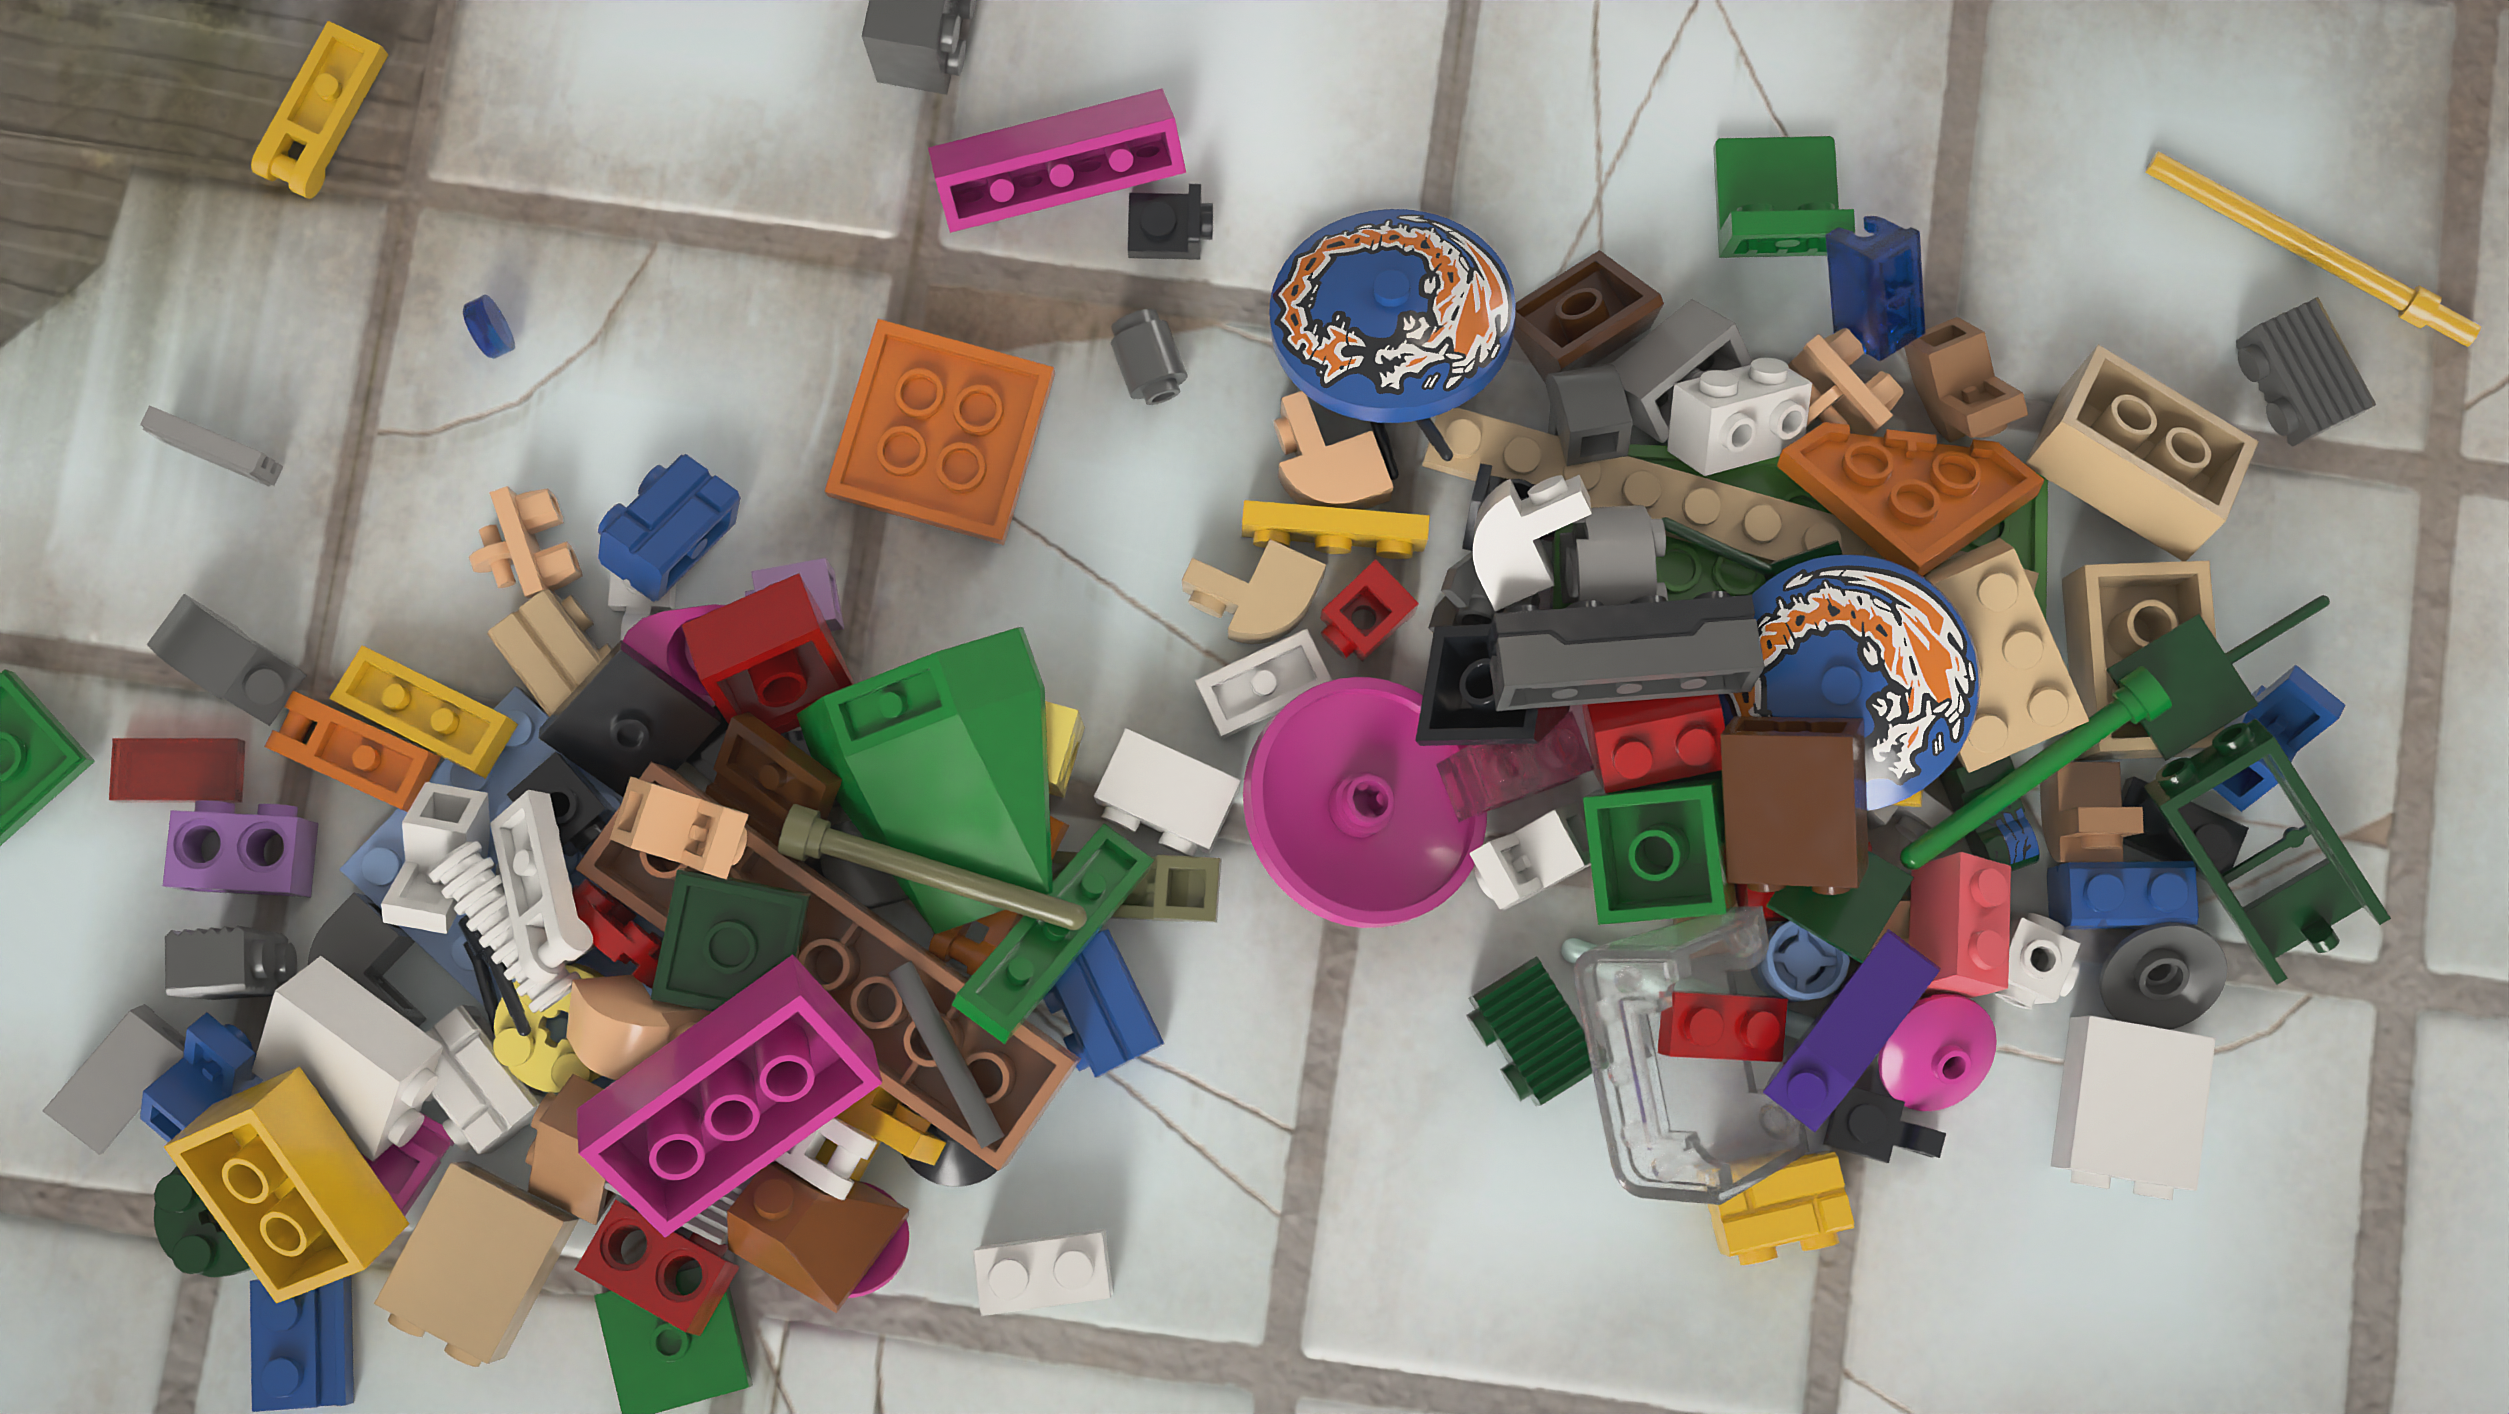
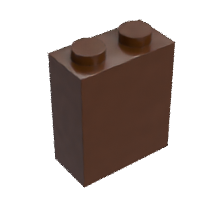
[1720,716,1869,895]

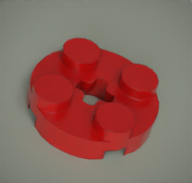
[572,879,663,989]

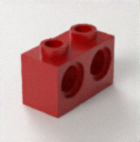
[574,1199,740,1336]

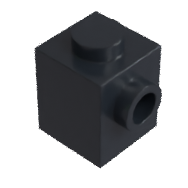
[507,752,616,857]

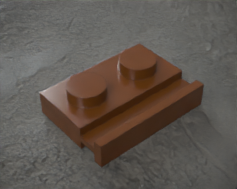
[705,712,842,861]

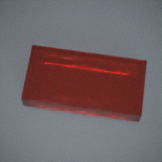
[109,738,246,803]

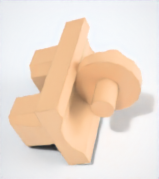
[1788,328,1904,436]
[469,486,583,598]

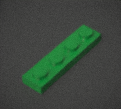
[952,823,1154,1044]

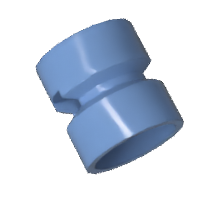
[1749,920,1850,1003]

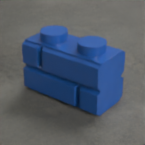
[598,454,741,602]
[2046,861,2199,930]
[1043,929,1165,1078]

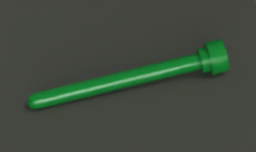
[1900,666,2172,870]

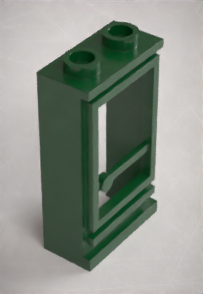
[2143,718,2391,985]

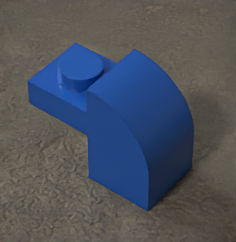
[2212,665,2346,812]
[140,1012,263,1142]

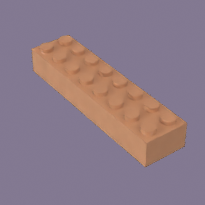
[575,762,1081,1171]

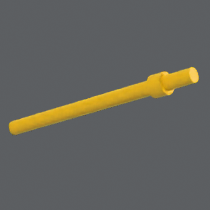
[2145,151,2481,347]

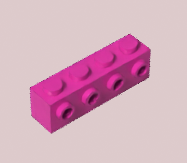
[928,88,1186,233]

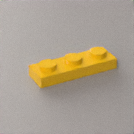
[1241,500,1430,559]
[329,645,518,779]

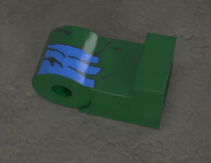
[1939,756,2040,872]

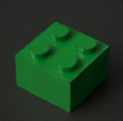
[1583,778,1736,925]

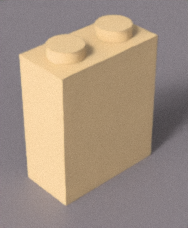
[374,1161,579,1367]

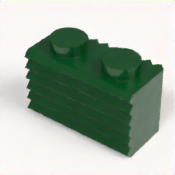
[1466,956,1605,1106]

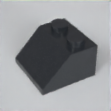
[1415,624,1570,746]

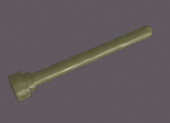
[778,804,1087,930]

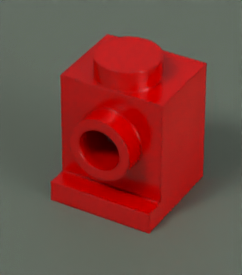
[1320,559,1419,662]

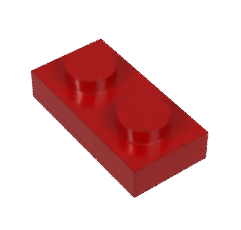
[1657,989,1788,1062]

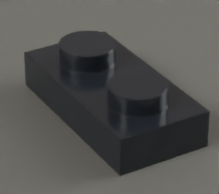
[2121,776,2249,881]

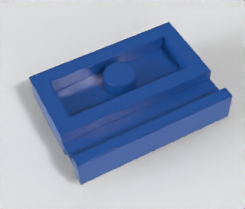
[250,1275,354,1412]

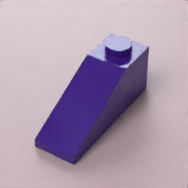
[1763,929,1941,1132]

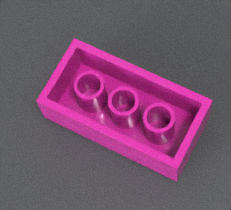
[576,954,882,1238]

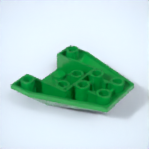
[796,627,1053,934]

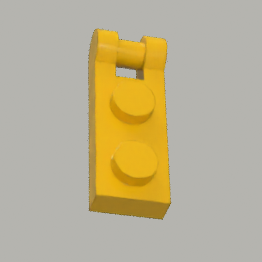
[251,21,388,199]

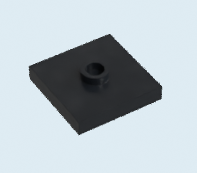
[538,640,721,798]

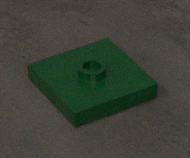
[651,867,811,1012]

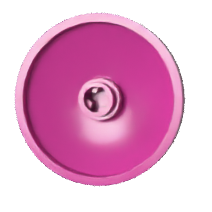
[1243,677,1488,928]

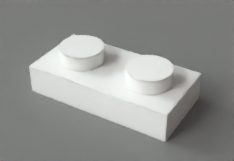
[1195,629,1332,739]

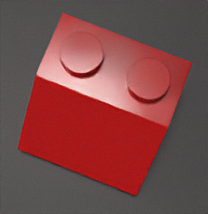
[682,573,855,734]
[1582,694,1725,793]

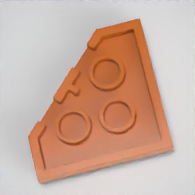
[1777,422,2044,576]

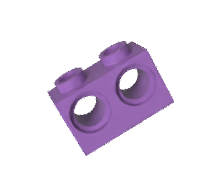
[162,800,319,897]

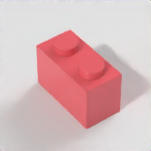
[1909,852,2011,998]

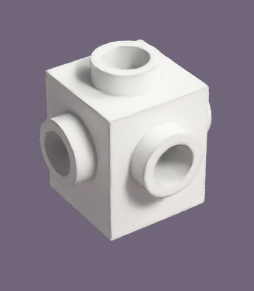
[1995,913,2080,1009]

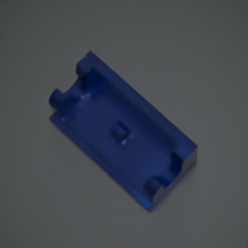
[1825,216,1926,361]

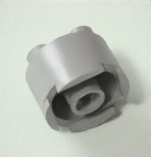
[1559,505,1668,606]

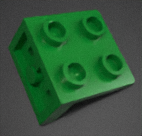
[1713,136,1855,258]

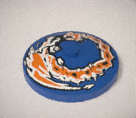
[1269,209,1516,423]
[1718,555,1981,811]

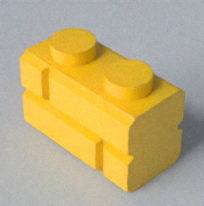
[1702,1151,1855,1265]

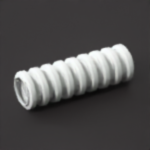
[429,841,581,1013]

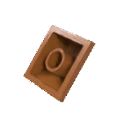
[727,1160,909,1313]

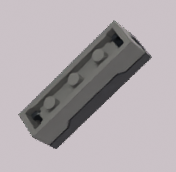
[1486,591,1765,711]

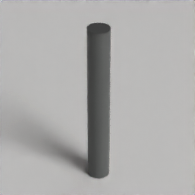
[888,961,1005,1149]

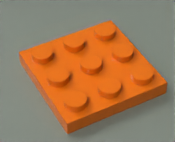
[825,319,1055,545]

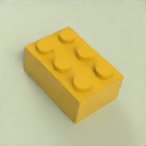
[164,1066,410,1304]

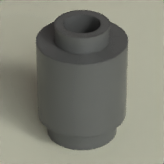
[1111,309,1188,405]

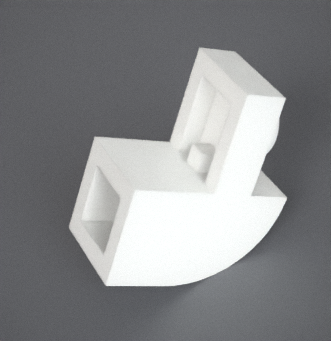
[1473,475,1592,611]
[381,782,490,934]
[1469,801,1591,910]

